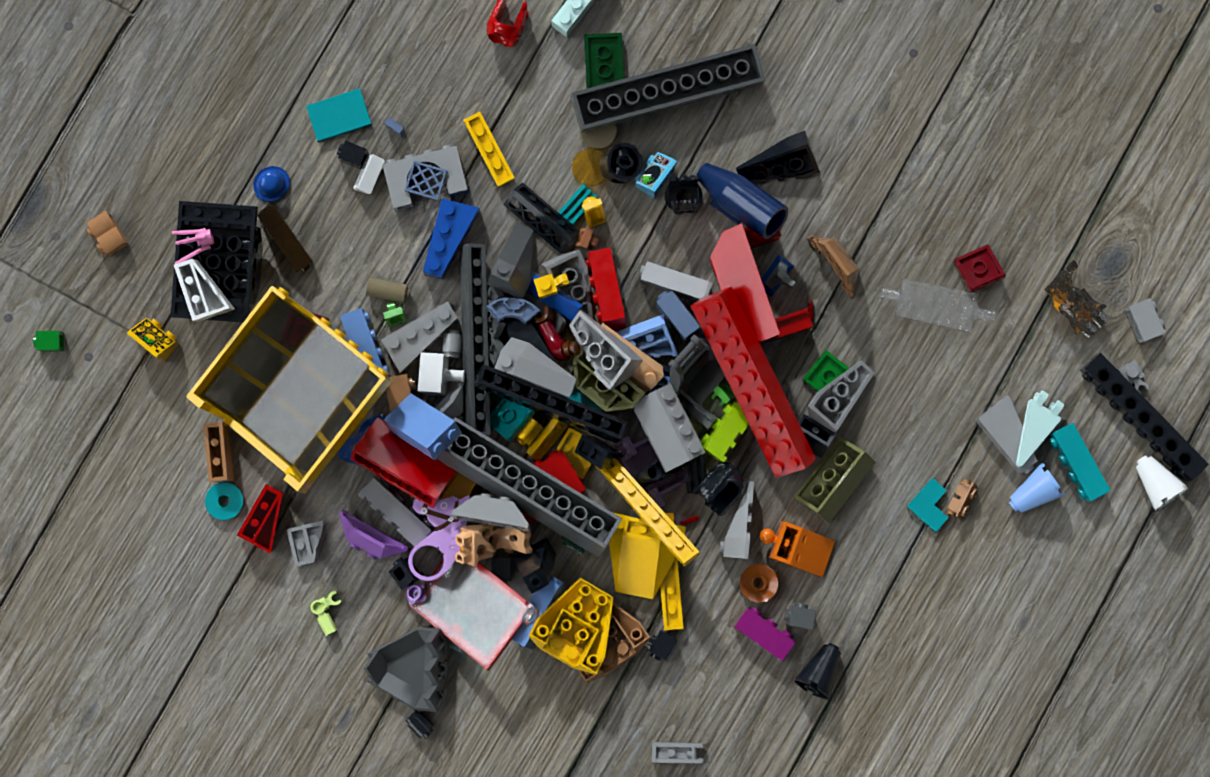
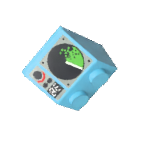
[635,152,677,199]

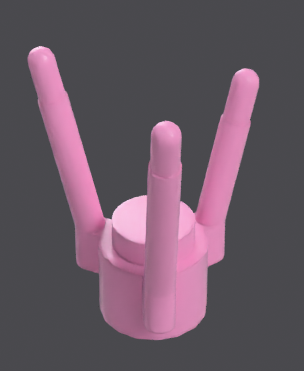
[172,228,215,264]

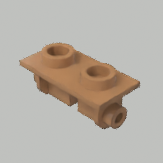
[947,479,978,521]

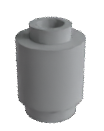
[442,330,462,358]

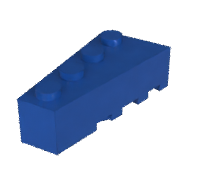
[423,198,480,280]

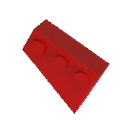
[237,483,283,554]

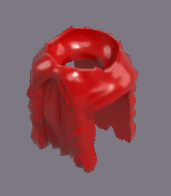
[486,0,529,47]

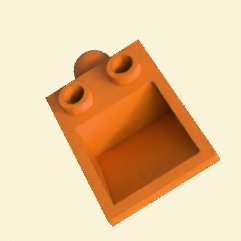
[759,521,835,577]

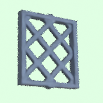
[405,161,447,201]

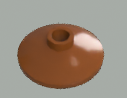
[740,564,778,603]

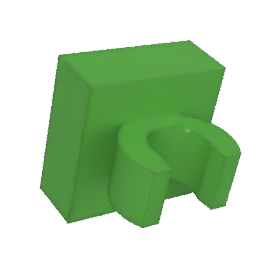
[383,302,407,327]
[711,381,736,406]

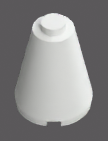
[1136,456,1188,511]

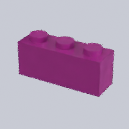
[734,607,796,661]

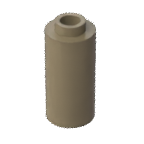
[366,277,411,303]

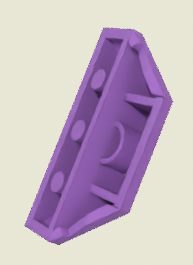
[339,510,410,560]

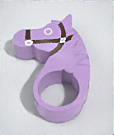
[408,495,470,581]

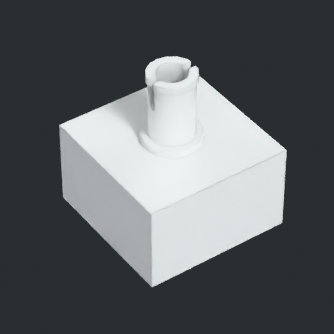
[418,352,465,396]

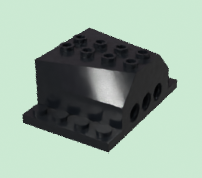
[170,201,263,323]

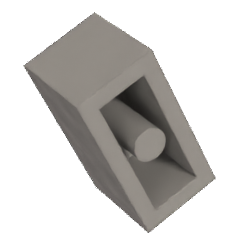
[1124,298,1165,344]

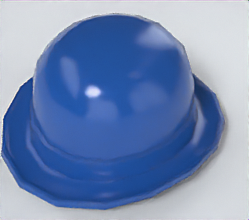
[253,166,290,202]

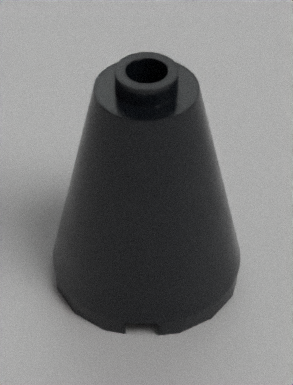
[794,643,841,700]

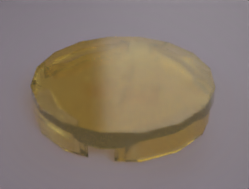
[572,148,606,187]

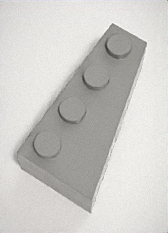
[381,301,459,375]
[357,477,433,547]

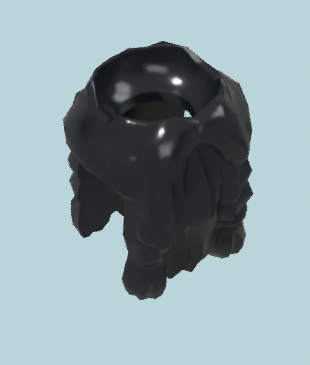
[664,174,703,214]
[693,462,747,516]

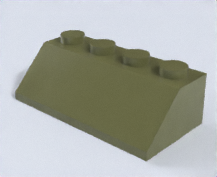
[794,437,876,523]

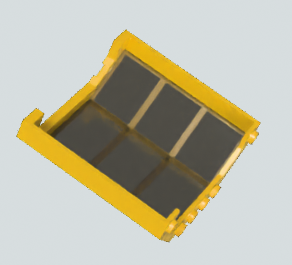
[186,286,392,494]

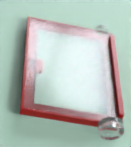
[409,550,540,671]

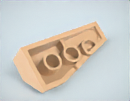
[601,323,664,392]

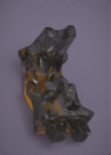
[1044,260,1109,338]

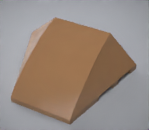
[807,236,859,299]

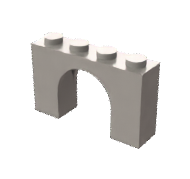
[382,144,469,211]

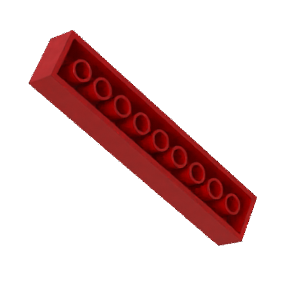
[691,286,816,478]

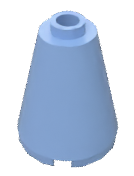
[1009,463,1066,513]

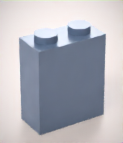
[655,290,700,342]

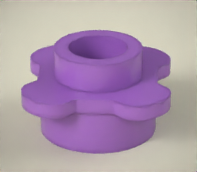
[407,583,427,605]

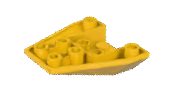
[609,512,686,599]
[528,578,614,675]

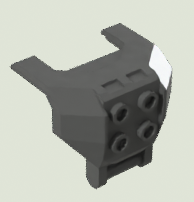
[668,335,725,429]

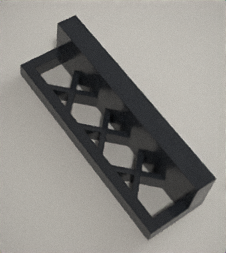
[503,183,580,254]

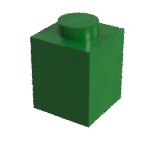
[33,331,64,352]

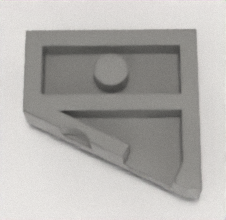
[287,520,324,567]

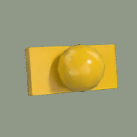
[582,196,607,228]

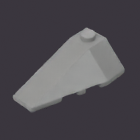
[494,337,577,398]

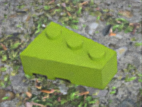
[700,401,749,463]

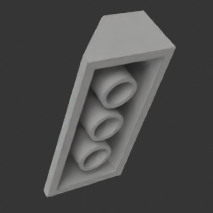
[633,383,706,473]

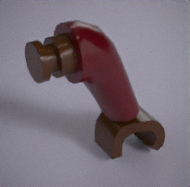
[530,306,580,360]

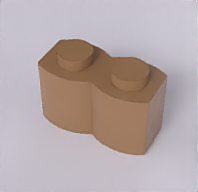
[87,211,129,256]

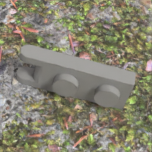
[652,742,705,763]

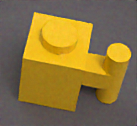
[515,418,544,446]

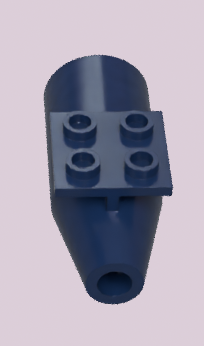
[696,163,788,239]

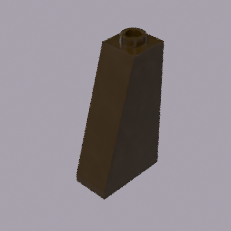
[257,202,313,273]

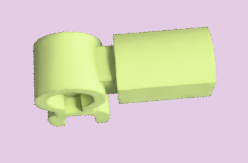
[311,591,342,636]

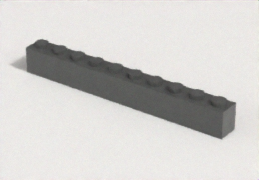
[460,243,490,436]

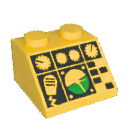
[127,318,179,361]

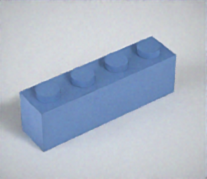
[340,308,390,389]

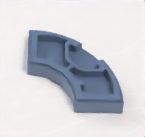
[485,297,540,324]

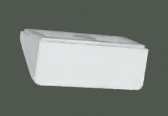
[353,154,384,194]

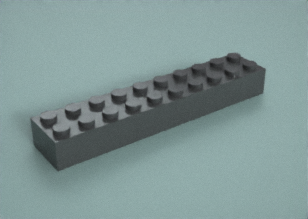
[571,44,765,133]
[436,417,622,558]

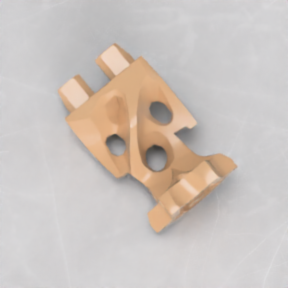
[455,524,533,567]

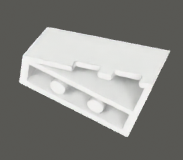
[174,259,234,322]

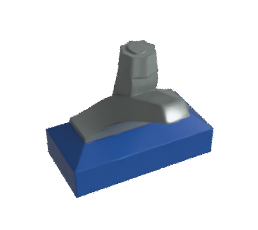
[761,255,797,297]

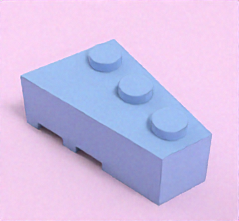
[616,315,678,358]

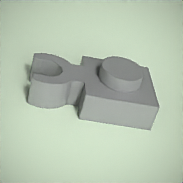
[1118,360,1149,394]

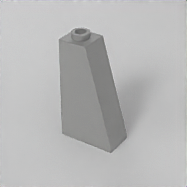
[638,261,713,302]
[975,395,1037,474]

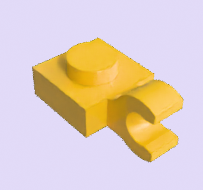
[534,273,569,299]

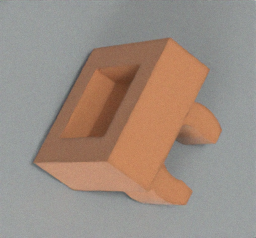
[575,228,599,249]

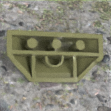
[573,348,645,412]

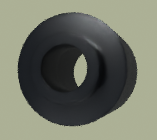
[405,710,434,739]

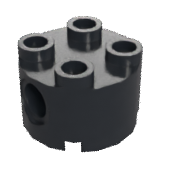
[600,143,643,184]

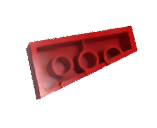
[585,247,626,332]

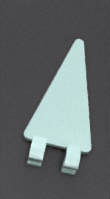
[1016,390,1064,467]

